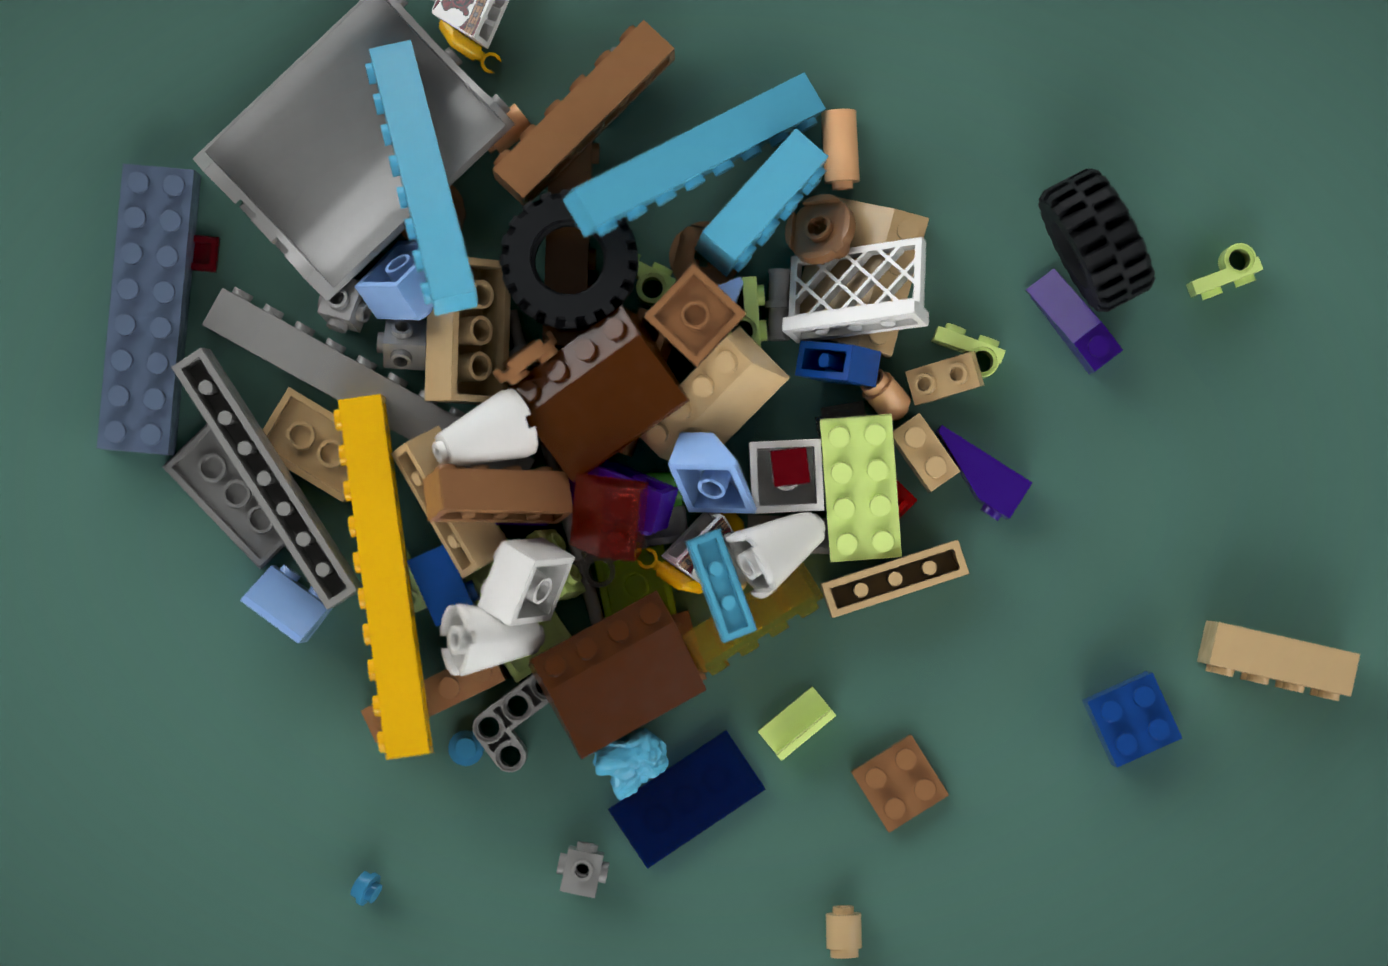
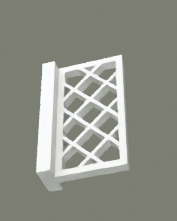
[782,237,929,343]

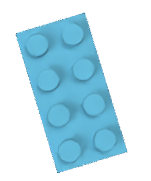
[695,128,829,277]

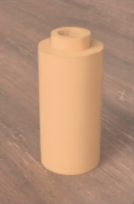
[821,109,860,191]

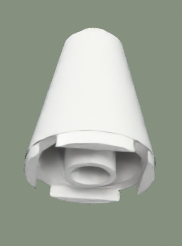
[432,388,538,467]
[725,511,825,599]
[440,603,545,676]

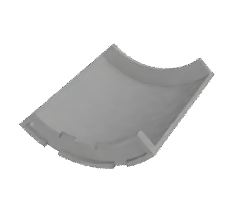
[193,0,515,302]

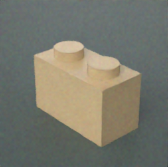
[893,413,961,493]

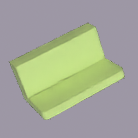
[758,686,836,761]

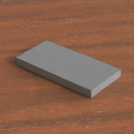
[162,424,286,569]

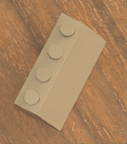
[640,326,790,461]

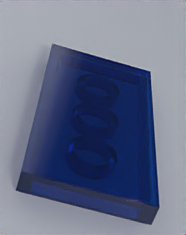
[608,730,766,869]

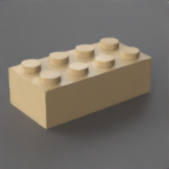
[425,257,511,405]
[1197,620,1360,701]

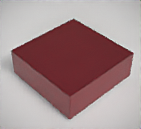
[191,235,220,273]
[770,447,811,487]

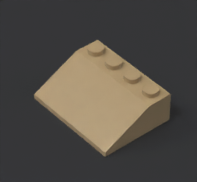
[800,197,929,359]

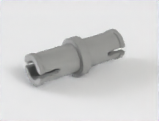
[765,268,791,341]

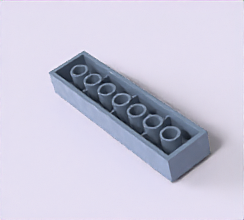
[96,164,201,456]

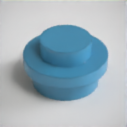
[448,730,484,766]
[350,871,382,906]

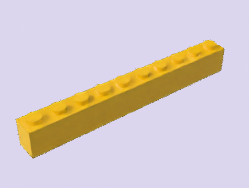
[333,394,434,760]

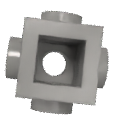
[317,279,372,333]
[377,319,427,370]
[556,841,610,898]

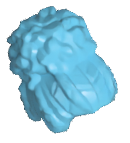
[593,728,669,800]

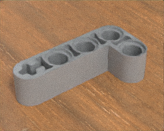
[473,675,549,772]

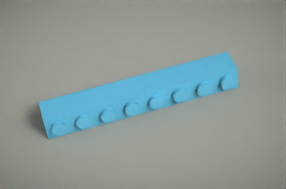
[365,40,478,316]
[563,72,826,237]

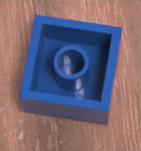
[1082,671,1182,768]

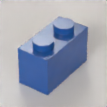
[795,340,881,387]
[407,545,480,627]

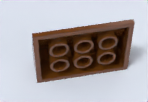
[507,305,690,483]
[529,590,707,760]

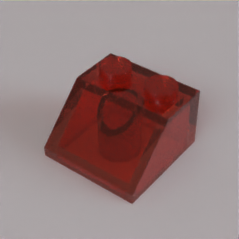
[570,473,648,562]

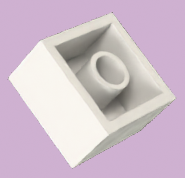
[748,439,824,514]
[477,537,575,626]

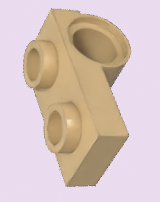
[905,351,984,406]

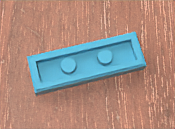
[685,529,757,643]

